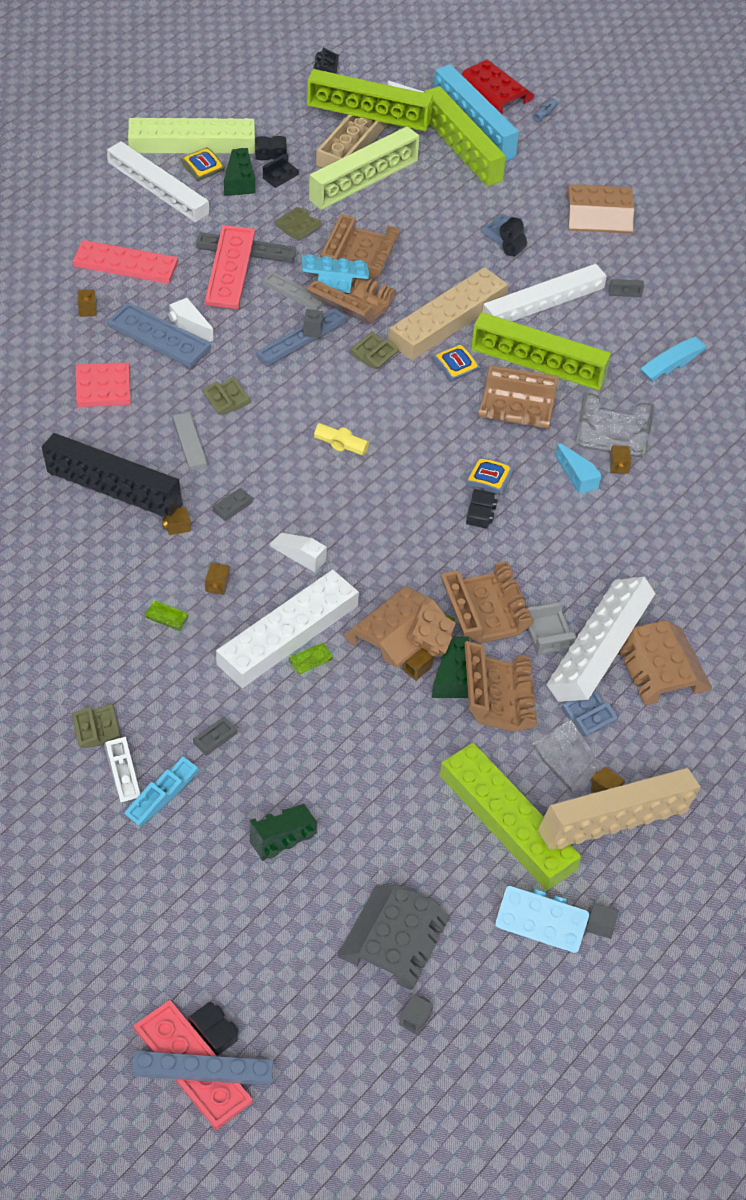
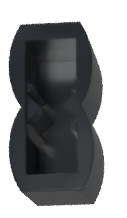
[255,136,287,160]
[499,217,527,257]
[466,489,498,529]
[188,1001,238,1056]

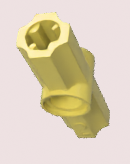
[314,423,369,456]

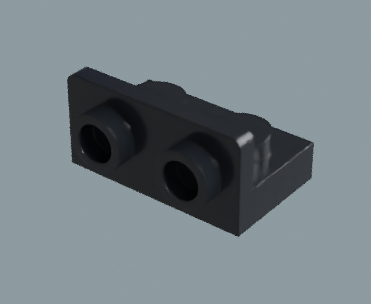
[313,47,339,74]
[263,154,299,188]

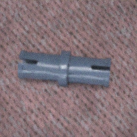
[533,98,558,122]

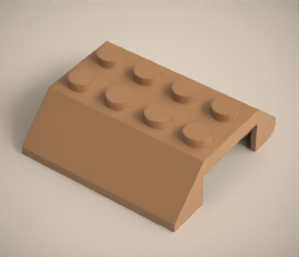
[566,184,634,234]
[320,214,400,279]
[307,278,396,324]
[478,365,558,429]
[440,561,533,643]
[344,586,446,668]
[619,620,712,705]
[465,641,537,732]

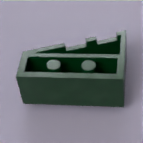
[224,148,255,196]
[432,637,469,698]
[250,804,317,861]

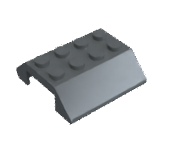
[338,884,449,990]

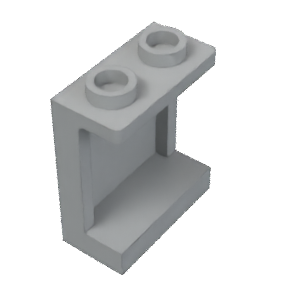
[527,602,577,656]

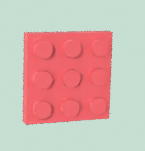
[76,362,130,407]

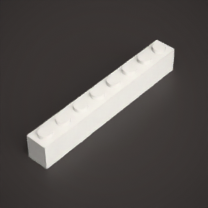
[107,141,209,222]
[482,264,607,321]

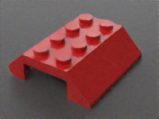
[461,59,534,114]

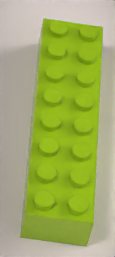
[307,69,433,131]
[424,86,506,187]
[471,312,611,391]
[440,743,582,891]

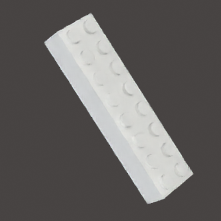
[216,570,359,688]
[546,577,655,702]

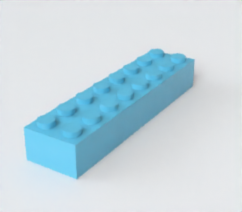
[433,64,519,161]

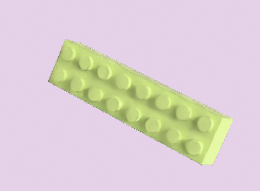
[128,117,255,154]
[309,126,420,210]

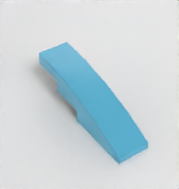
[640,336,707,382]
[124,756,200,827]

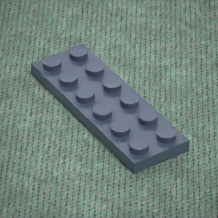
[107,302,211,368]

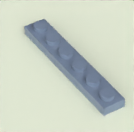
[256,308,346,366]
[132,1051,273,1086]

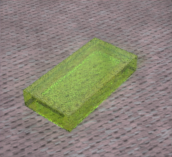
[145,600,189,631]
[289,642,333,675]

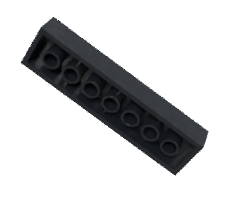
[41,433,183,518]

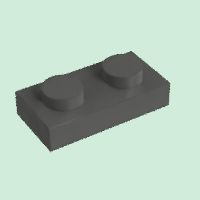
[608,279,644,297]
[213,488,253,521]
[193,717,237,756]

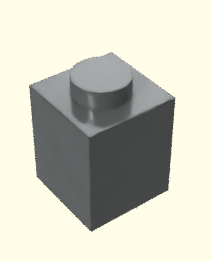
[303,309,323,338]
[586,903,619,939]
[399,994,433,1036]

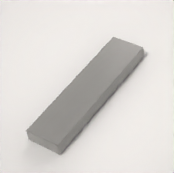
[262,271,325,310]
[172,412,207,471]

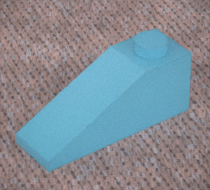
[556,443,601,494]

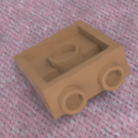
[406,604,456,657]

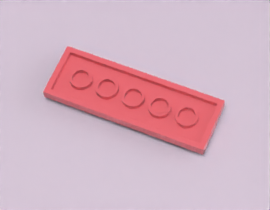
[205,225,255,309]
[73,240,178,284]
[133,1000,253,1131]

